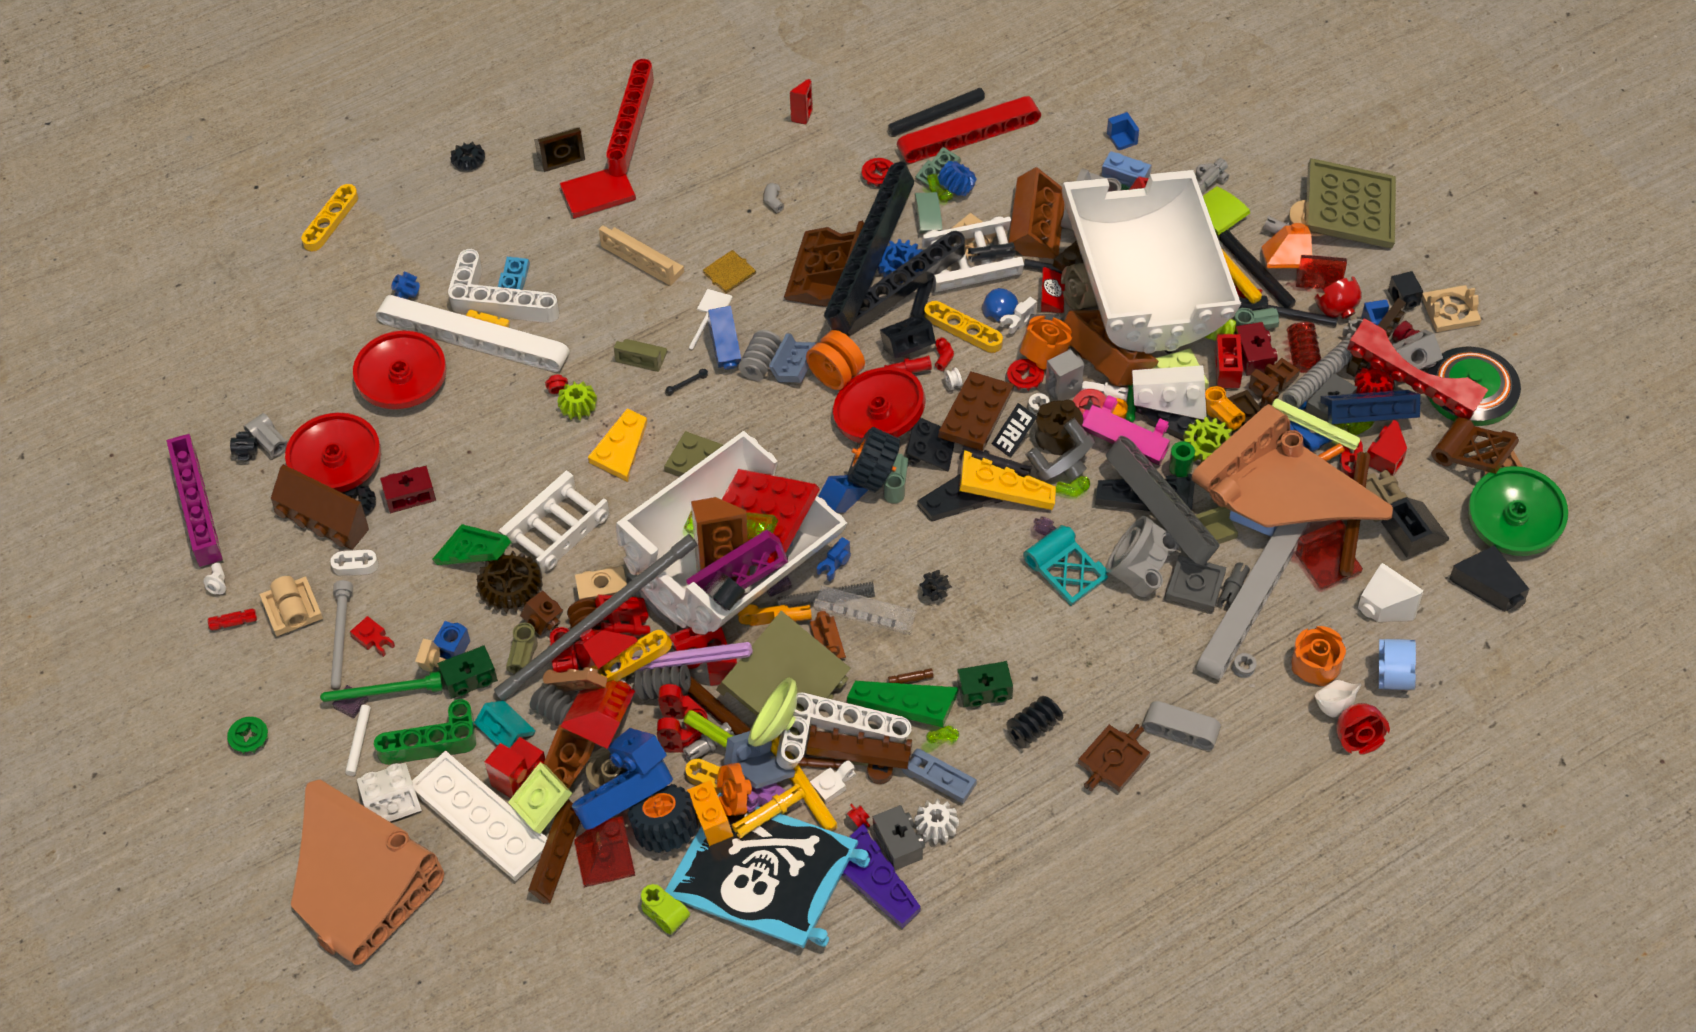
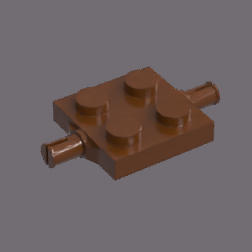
[1078,724,1150,792]

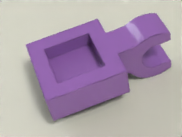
[747,783,785,813]

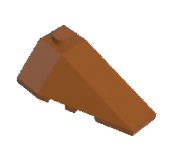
[544,725,595,789]

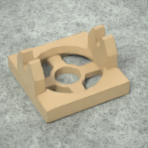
[1422,285,1481,333]

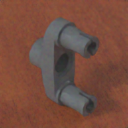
[1025,418,1095,481]

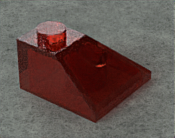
[574,816,636,888]

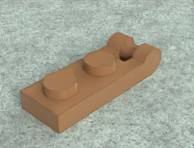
[543,667,607,691]

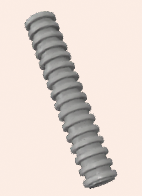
[1282,336,1354,408]

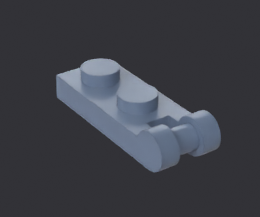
[902,749,977,804]

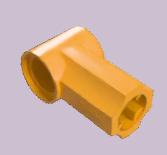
[1205,386,1245,430]

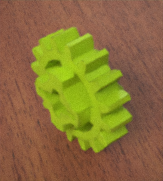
[1183,417,1232,463]

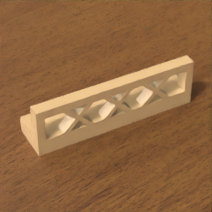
[599,225,684,286]

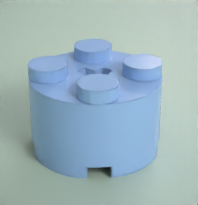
[1379,639,1416,690]

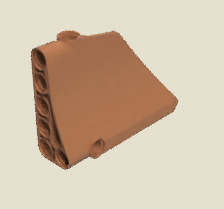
[1192,404,1393,527]
[291,780,444,965]

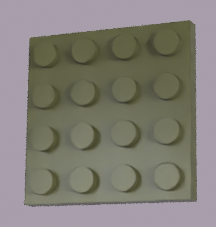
[1306,158,1396,249]

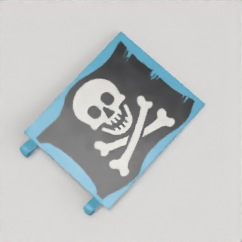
[665,793,870,948]

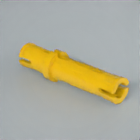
[732,783,806,839]

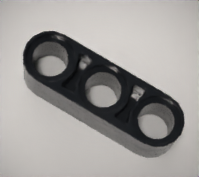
[703,570,745,611]

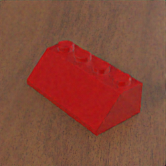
[560,680,635,749]

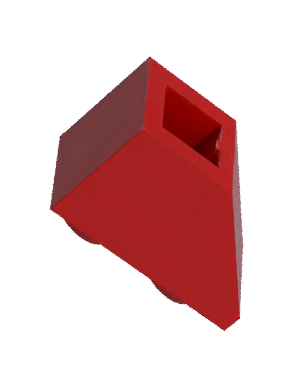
[1367,420,1407,476]

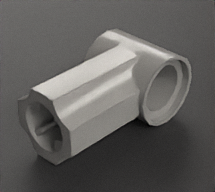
[243,413,287,457]

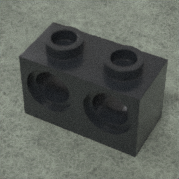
[880,314,936,359]

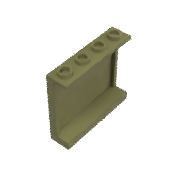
[716,611,851,735]

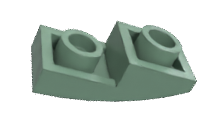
[915,147,961,189]
[915,192,943,233]

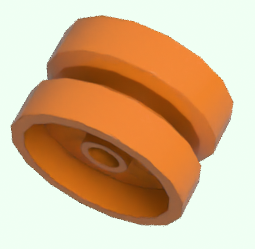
[806,330,865,390]

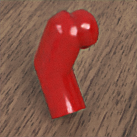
[935,337,954,371]

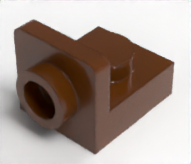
[1249,369,1280,409]

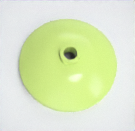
[748,677,797,747]

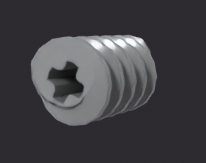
[739,330,782,381]

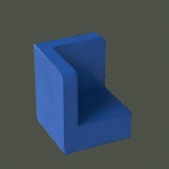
[1107,112,1139,150]
[1361,299,1389,325]

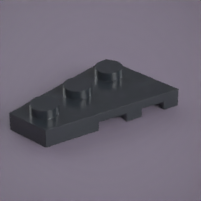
[917,474,1003,521]

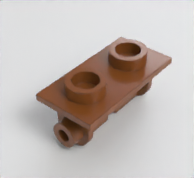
[810,611,846,659]

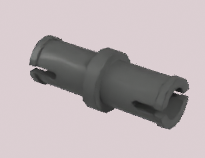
[1218,562,1250,609]

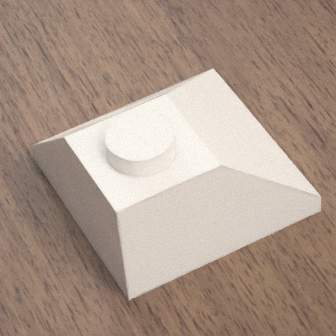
[1358,563,1423,622]

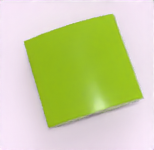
[1203,186,1250,235]

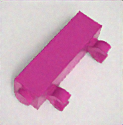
[1082,395,1170,466]

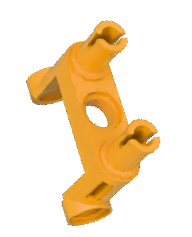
[738,604,812,627]

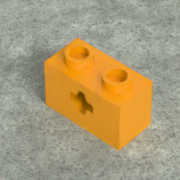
[687,780,733,846]

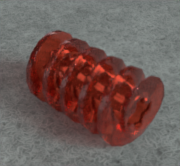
[1286,322,1321,373]

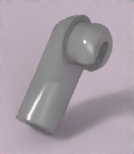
[1196,163,1230,184]
[764,183,784,213]

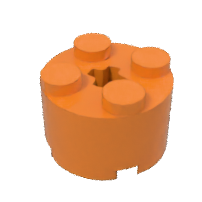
[1020,316,1072,369]
[1291,626,1346,686]

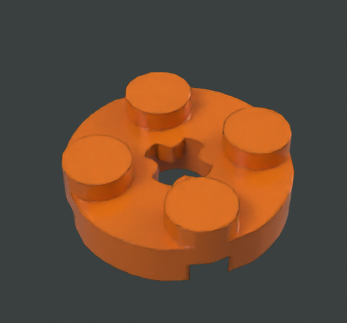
[717,763,752,816]

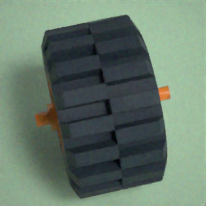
[848,427,900,493]
[628,784,698,853]

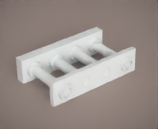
[922,217,1024,292]
[498,470,610,575]

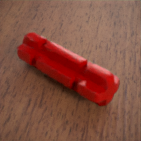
[208,608,257,630]

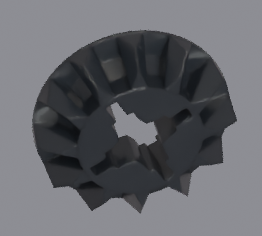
[450,141,485,170]
[341,485,376,515]

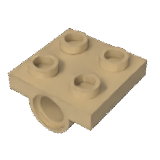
[260,576,323,637]

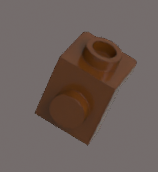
[1264,358,1300,392]

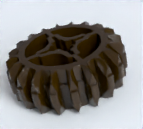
[476,551,543,614]

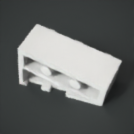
[1132,365,1206,420]

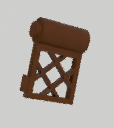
[1431,418,1519,474]

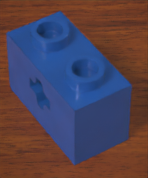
[608,728,667,774]

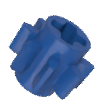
[391,271,420,300]

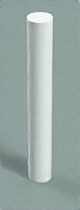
[345,705,371,776]

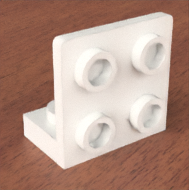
[357,763,422,822]

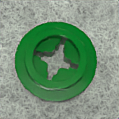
[227,717,268,754]

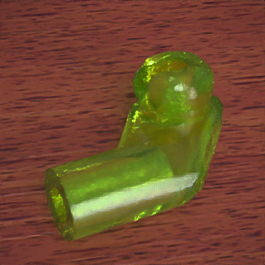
[926,725,960,744]

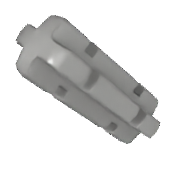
[1197,158,1228,193]

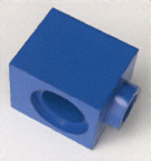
[433,621,470,660]

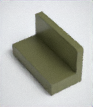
[614,339,667,372]
[1196,506,1238,544]

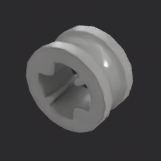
[1232,653,1257,678]

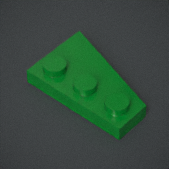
[432,524,511,565]

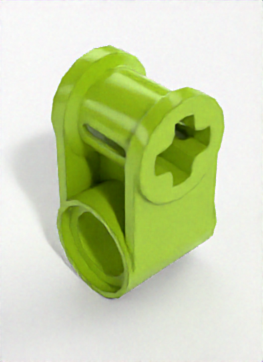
[641,884,690,935]

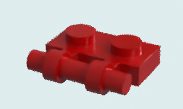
[595,594,650,637]

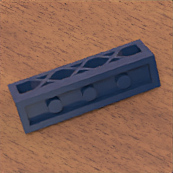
[1320,390,1421,424]

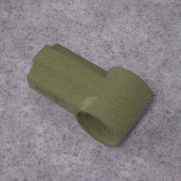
[506,623,538,674]

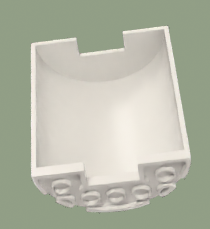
[1062,170,1241,354]
[616,431,847,634]

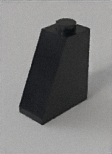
[1450,546,1529,612]

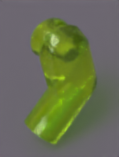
[926,173,953,203]
[1056,476,1090,497]

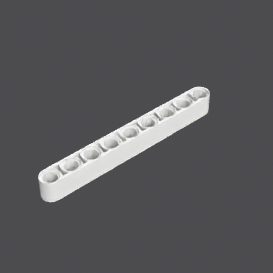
[376,295,570,372]

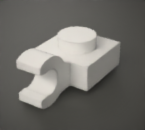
[1000,297,1037,334]
[810,761,856,804]

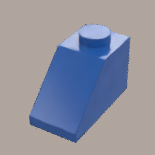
[818,475,868,513]

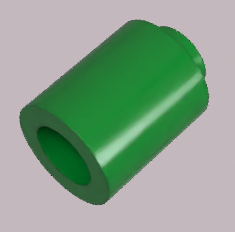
[1169,441,1195,477]

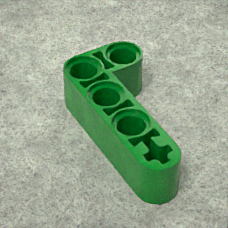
[374,699,476,765]

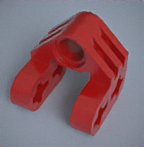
[657,684,708,753]

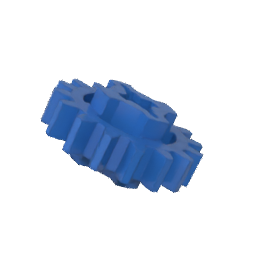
[878,239,923,283]

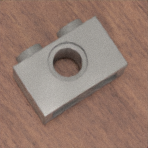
[1392,330,1443,369]

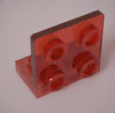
[1296,255,1347,289]
[1295,520,1363,590]

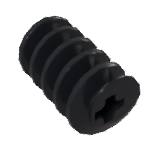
[1006,696,1064,749]

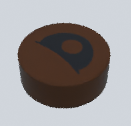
[867,764,893,784]

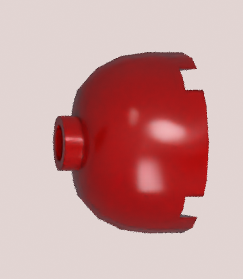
[1314,276,1362,319]
[1336,703,1390,754]

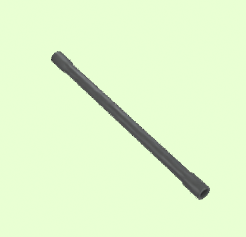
[494,534,698,701]

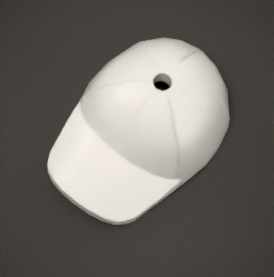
[1315,680,1361,718]

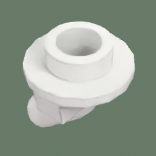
[204,563,226,595]

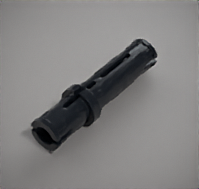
[960,445,1032,477]

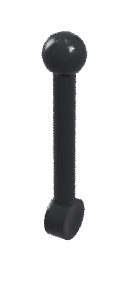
[665,369,708,395]

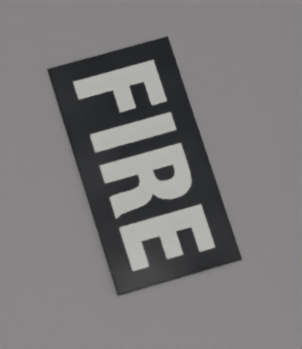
[991,403,1037,458]

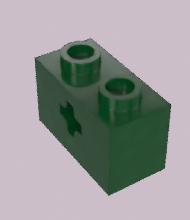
[437,645,498,699]
[957,661,1013,708]

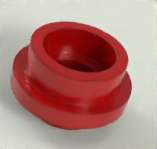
[545,374,568,394]

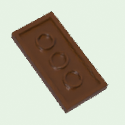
[938,371,1014,451]

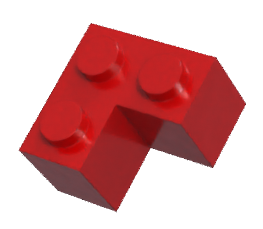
[484,737,546,799]

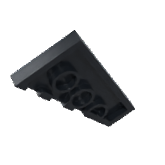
[1095,474,1195,511]

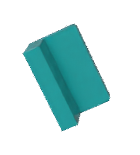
[474,701,536,748]

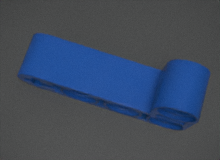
[572,759,673,829]

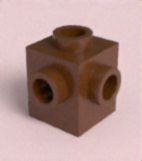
[520,590,564,636]

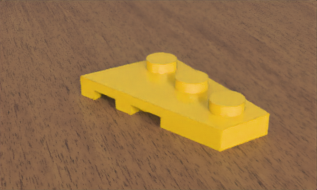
[588,408,647,482]

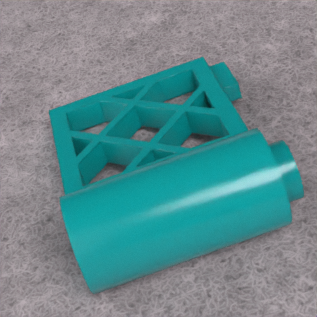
[1023,525,1108,606]

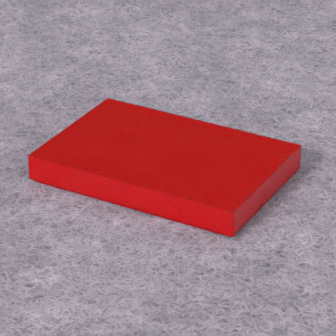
[560,169,636,219]

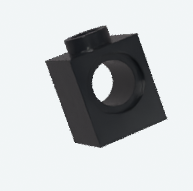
[1388,271,1423,310]

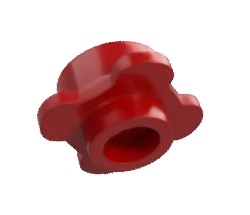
[846,803,870,828]

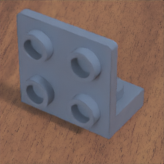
[724,731,795,789]

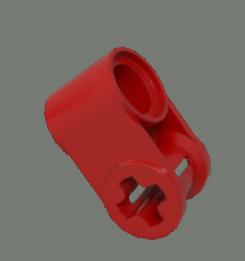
[550,627,579,673]

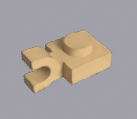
[415,639,445,672]

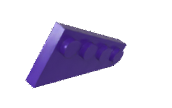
[842,824,921,929]

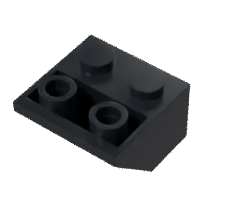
[1381,497,1449,558]

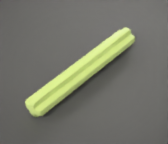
[1272,399,1360,450]

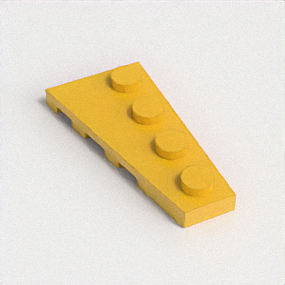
[959,450,1056,510]

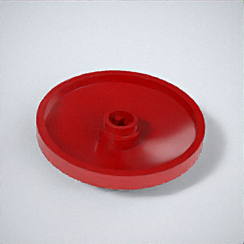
[353,331,447,409]
[833,367,926,443]
[285,413,381,492]

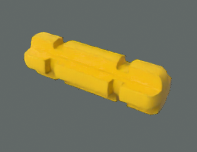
[466,310,510,328]

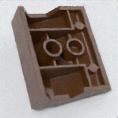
[784,220,864,307]

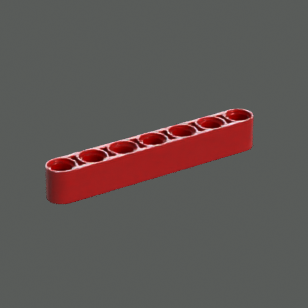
[606,59,654,176]
[896,96,1041,163]

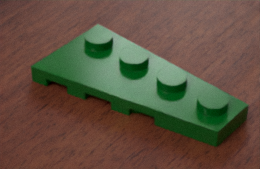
[847,681,958,728]

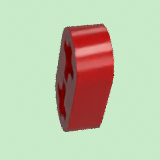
[1340,440,1363,479]

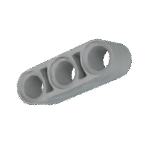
[1143,701,1221,750]

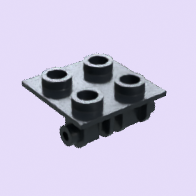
[906,417,955,472]

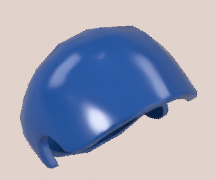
[982,288,1019,322]

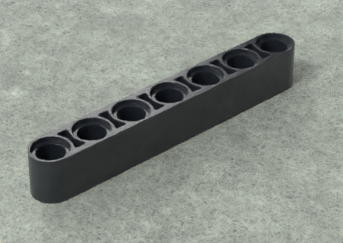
[846,231,966,336]

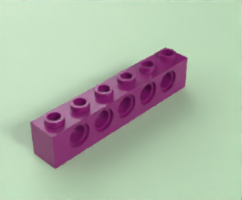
[166,434,223,567]

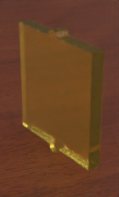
[703,250,756,294]

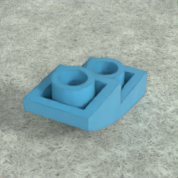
[498,256,530,290]

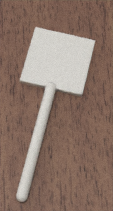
[689,289,733,350]

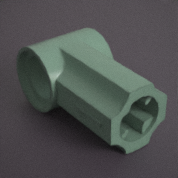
[1233,308,1279,334]
[884,454,908,503]

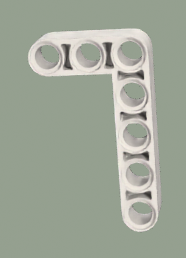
[448,249,559,323]
[776,693,911,770]

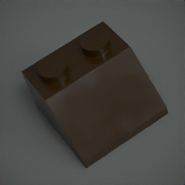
[534,127,585,172]

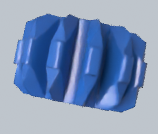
[938,161,977,196]

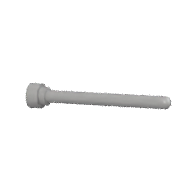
[331,580,353,689]

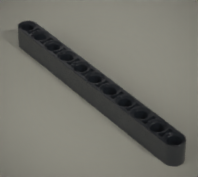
[824,161,914,334]

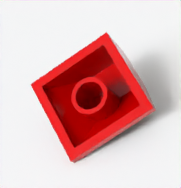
[574,628,638,669]

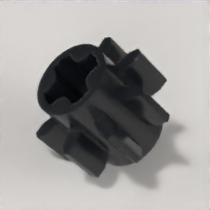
[230,431,258,461]
[919,570,952,602]

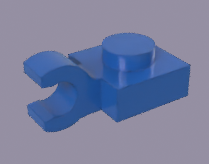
[817,537,851,581]

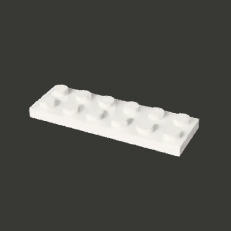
[412,751,547,881]

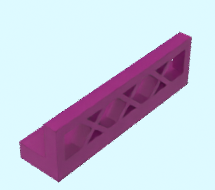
[686,530,788,605]

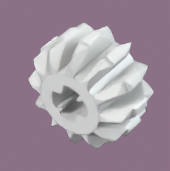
[914,798,959,845]

